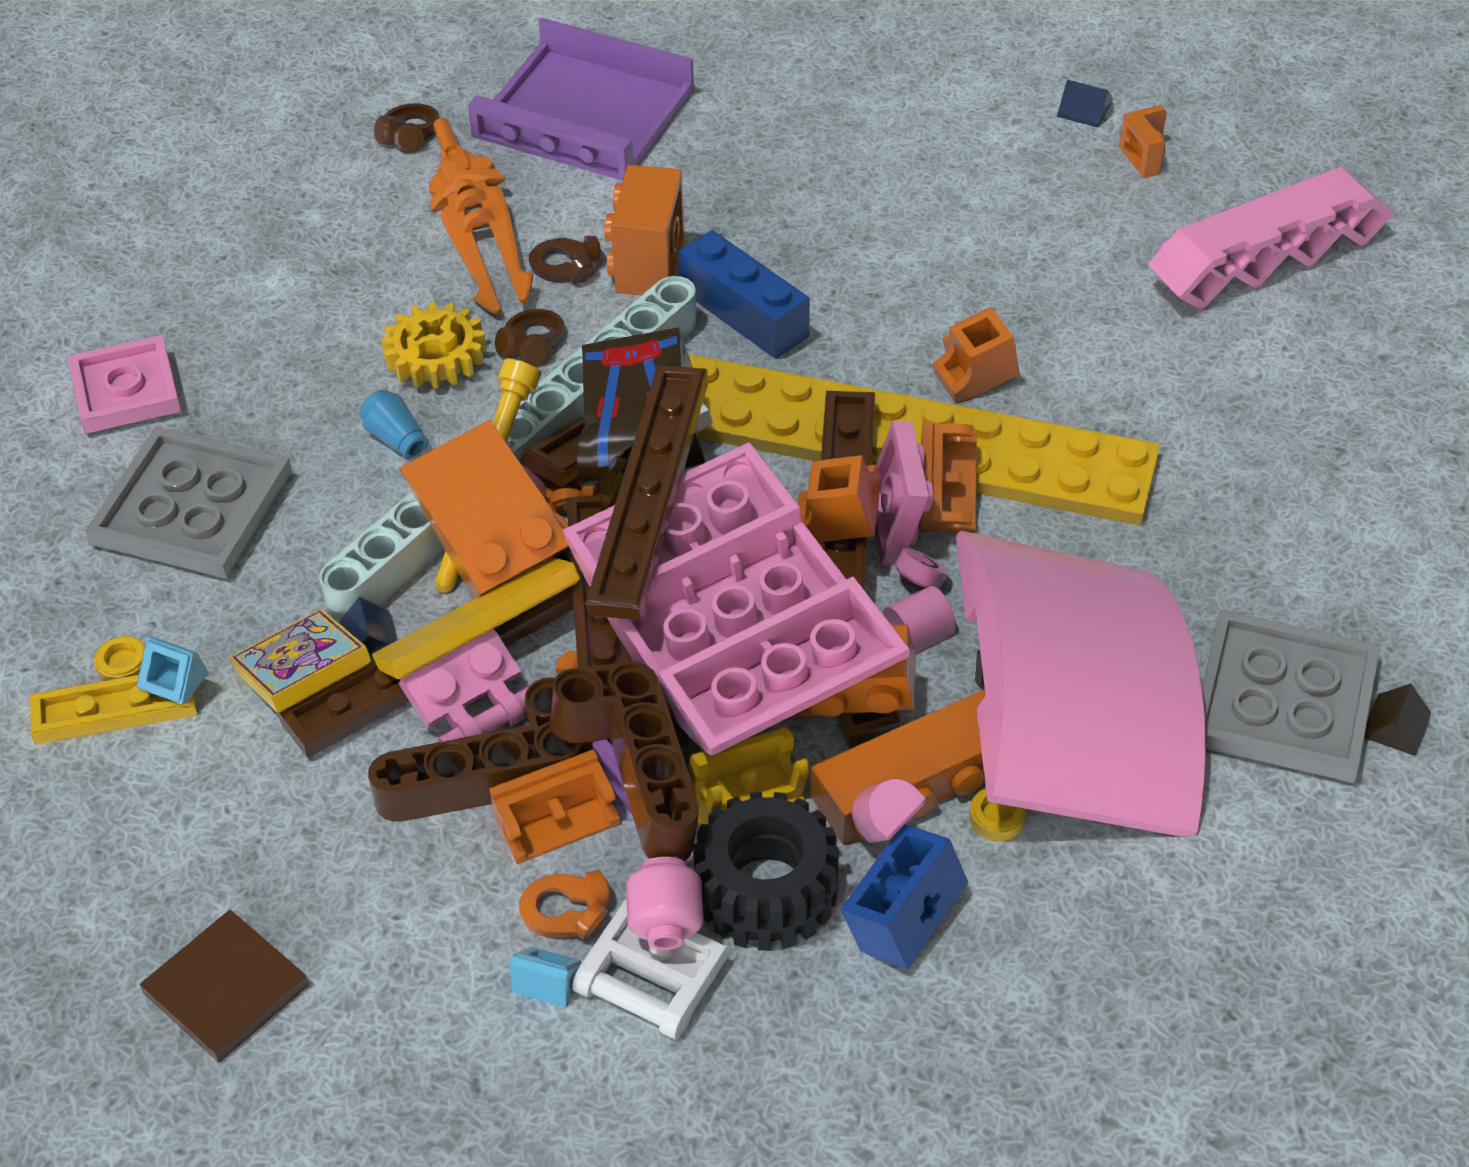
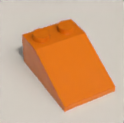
[399,420,569,599]

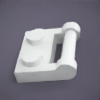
[572,900,727,1040]

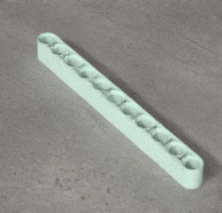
[319,276,697,622]

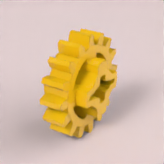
[381,301,487,389]

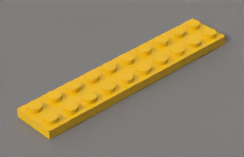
[688,354,1160,526]

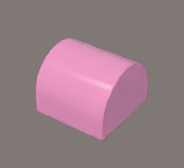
[883,586,956,654]
[852,779,926,843]

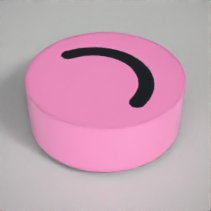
[895,547,949,589]

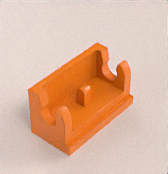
[920,421,977,533]
[489,749,620,865]

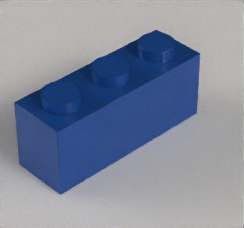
[678,230,810,359]

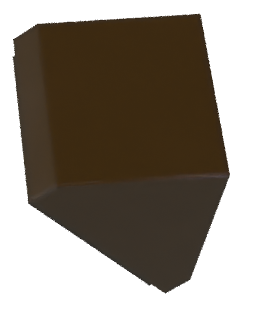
[1364,683,1431,756]

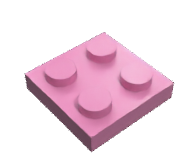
[68,335,181,434]
[875,421,933,566]

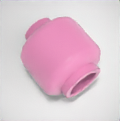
[626,857,703,950]

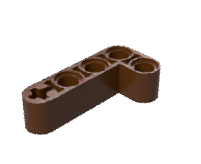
[550,662,699,861]
[368,677,585,822]

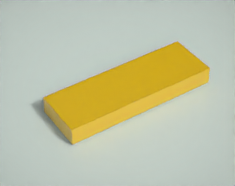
[30,675,197,745]

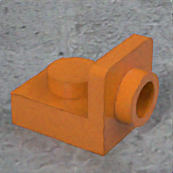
[1119,105,1167,178]

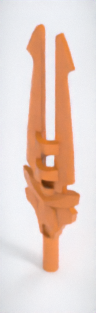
[429,118,533,316]

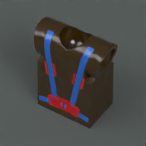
[577,327,706,486]

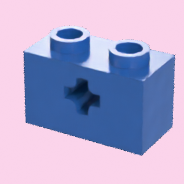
[840,824,969,970]

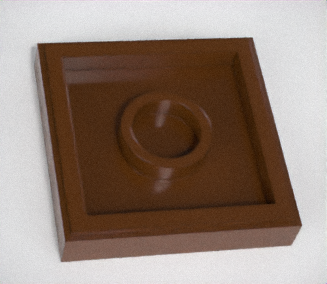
[139,909,309,1063]

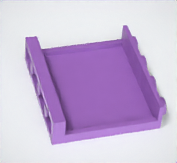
[468,17,694,181]

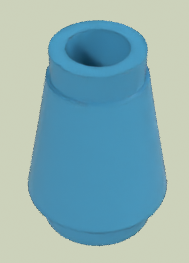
[359,389,428,459]

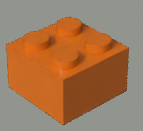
[604,165,685,296]

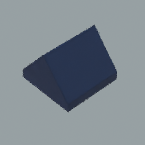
[1057,79,1113,128]
[338,597,397,658]

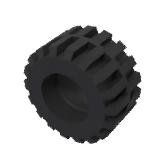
[693,791,839,951]

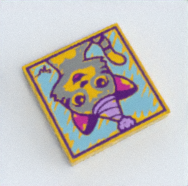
[229,609,372,713]

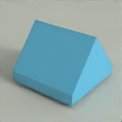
[137,636,209,704]
[510,947,582,1007]

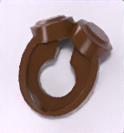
[374,103,439,153]
[529,236,601,285]
[495,309,564,367]

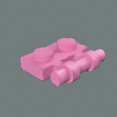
[399,629,529,742]

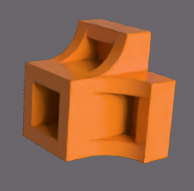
[932,307,1020,404]
[797,455,881,542]

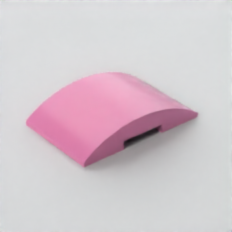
[563,442,910,756]
[956,531,1205,837]

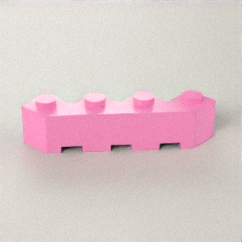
[1148,166,1395,310]

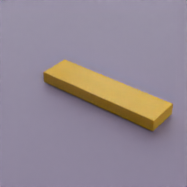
[372,557,580,679]

